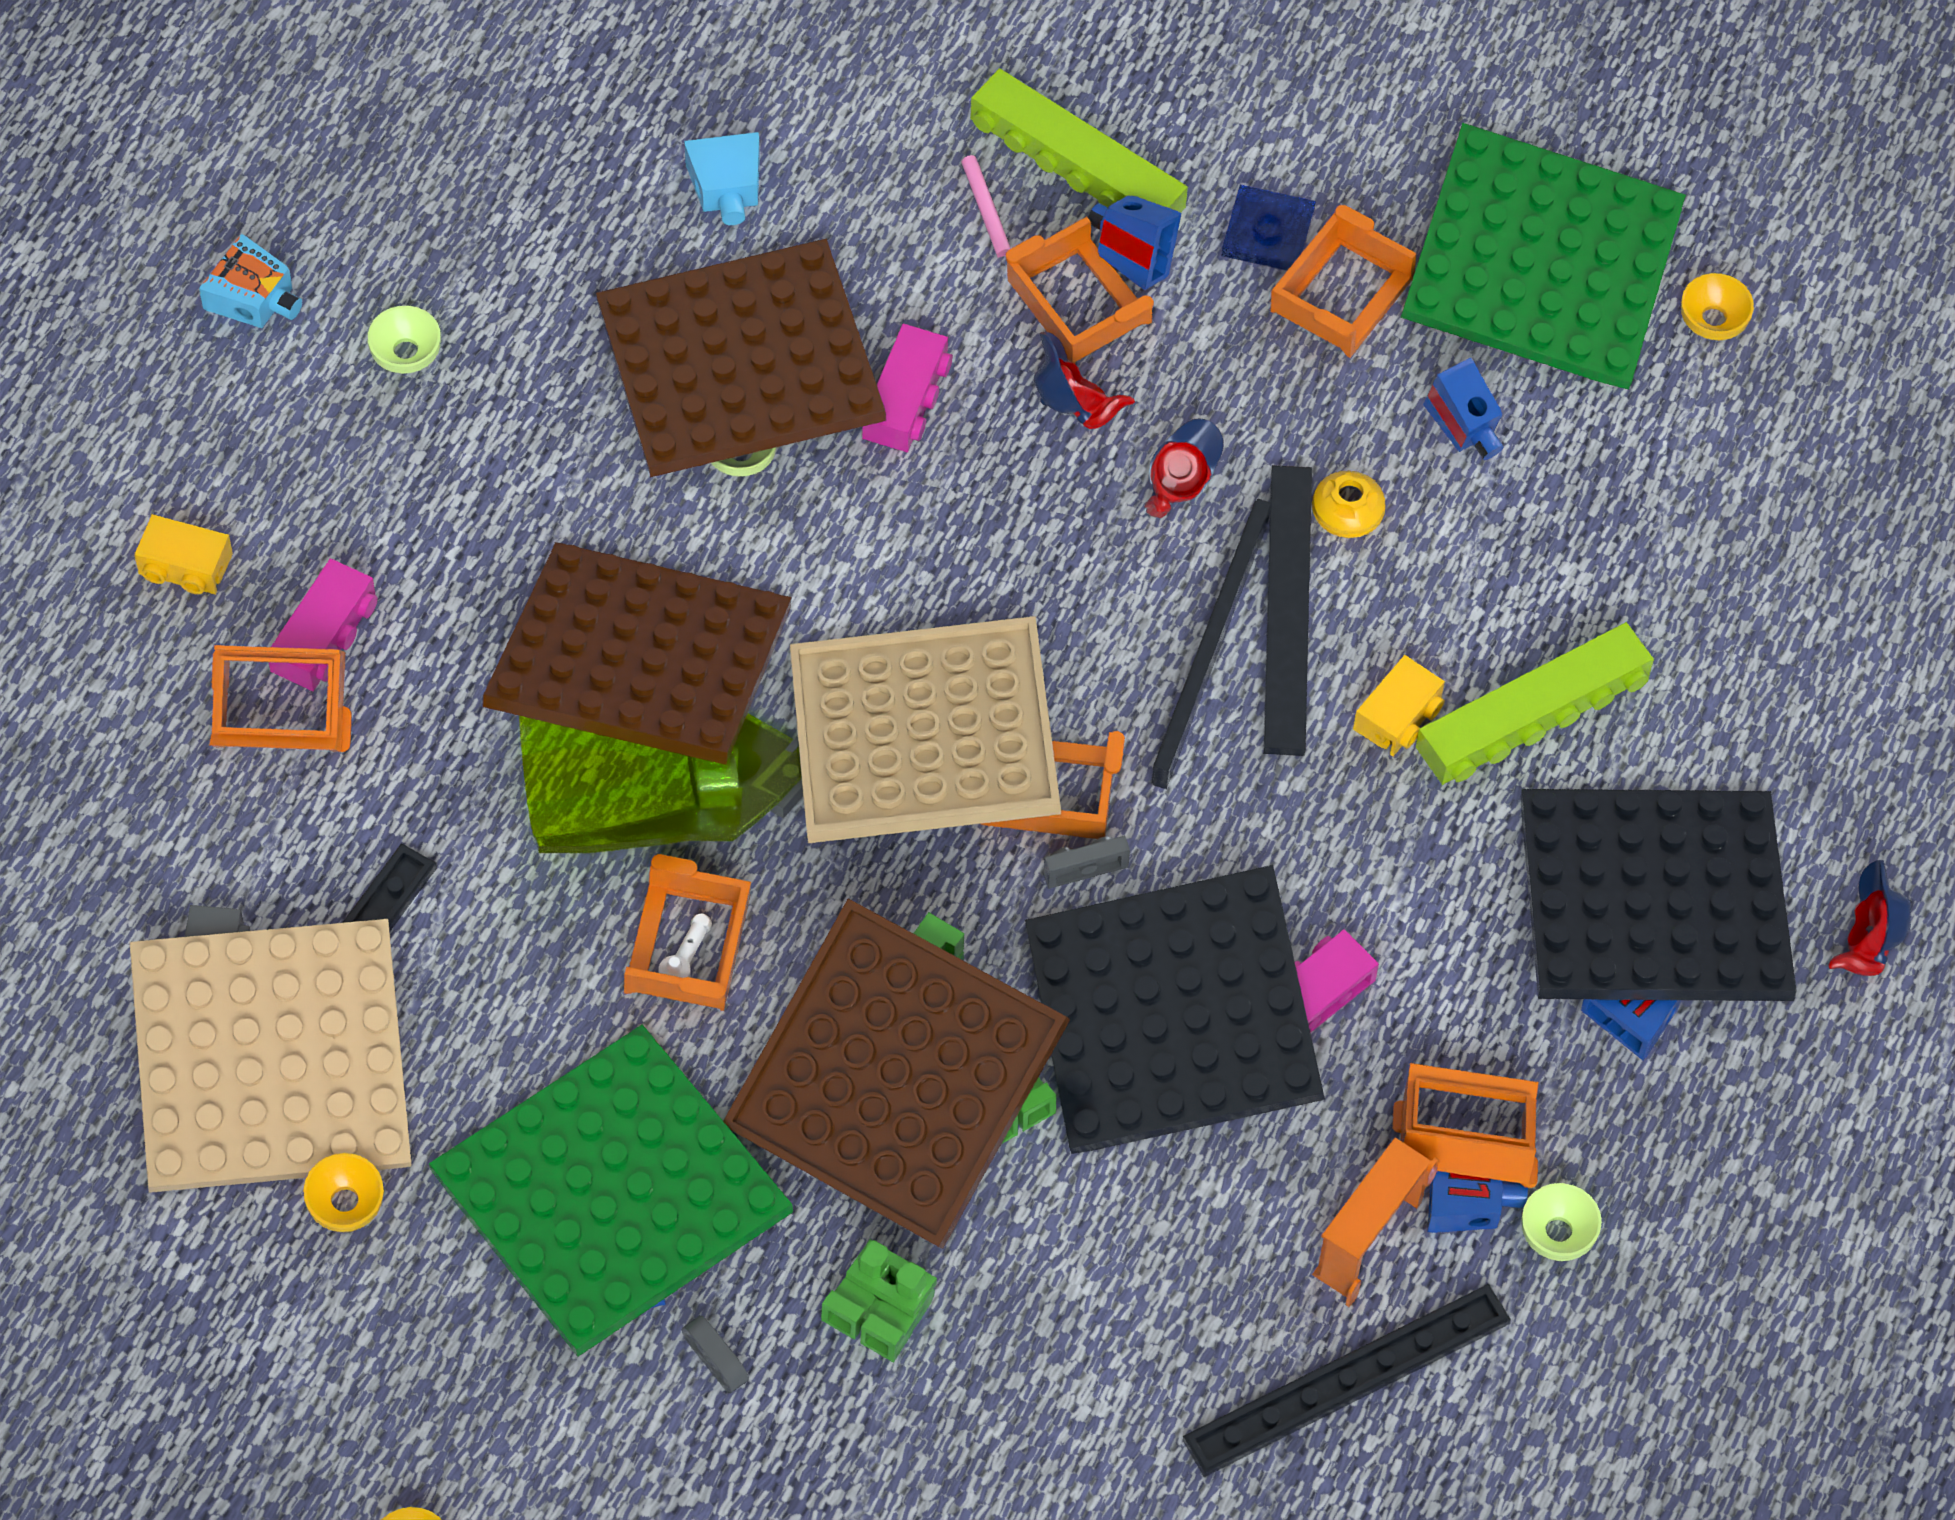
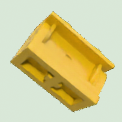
[134,514,233,595]
[1353,655,1445,756]

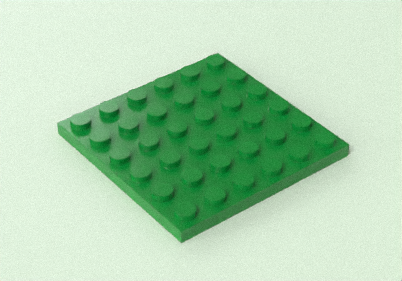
[1400,123,1686,390]
[429,1024,793,1357]

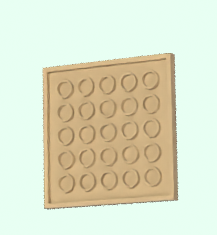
[790,616,1061,843]
[130,919,411,1193]

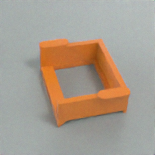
[1270,205,1416,358]
[1006,216,1154,363]
[209,645,352,752]
[980,731,1125,839]
[624,854,751,1011]
[1392,1063,1538,1188]
[1312,1138,1439,1307]

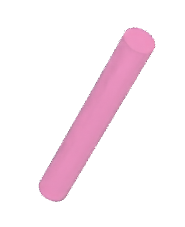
[961,155,1011,258]

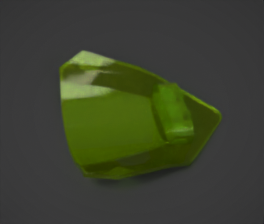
[519,713,802,853]

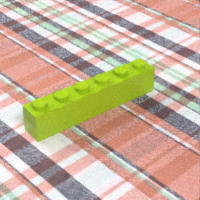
[970,68,1188,213]
[1416,622,1654,785]

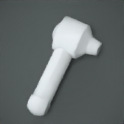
[659,913,712,978]

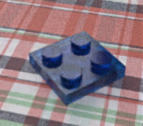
[1221,184,1316,271]

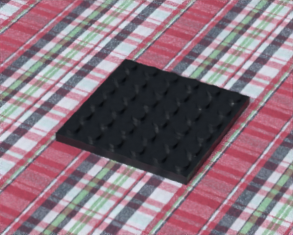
[1520,789,1797,1001]
[1025,865,1325,1154]

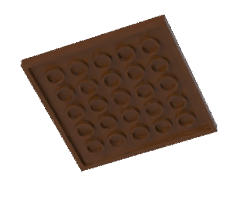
[596,238,886,478]
[483,542,792,765]
[723,898,1070,1249]

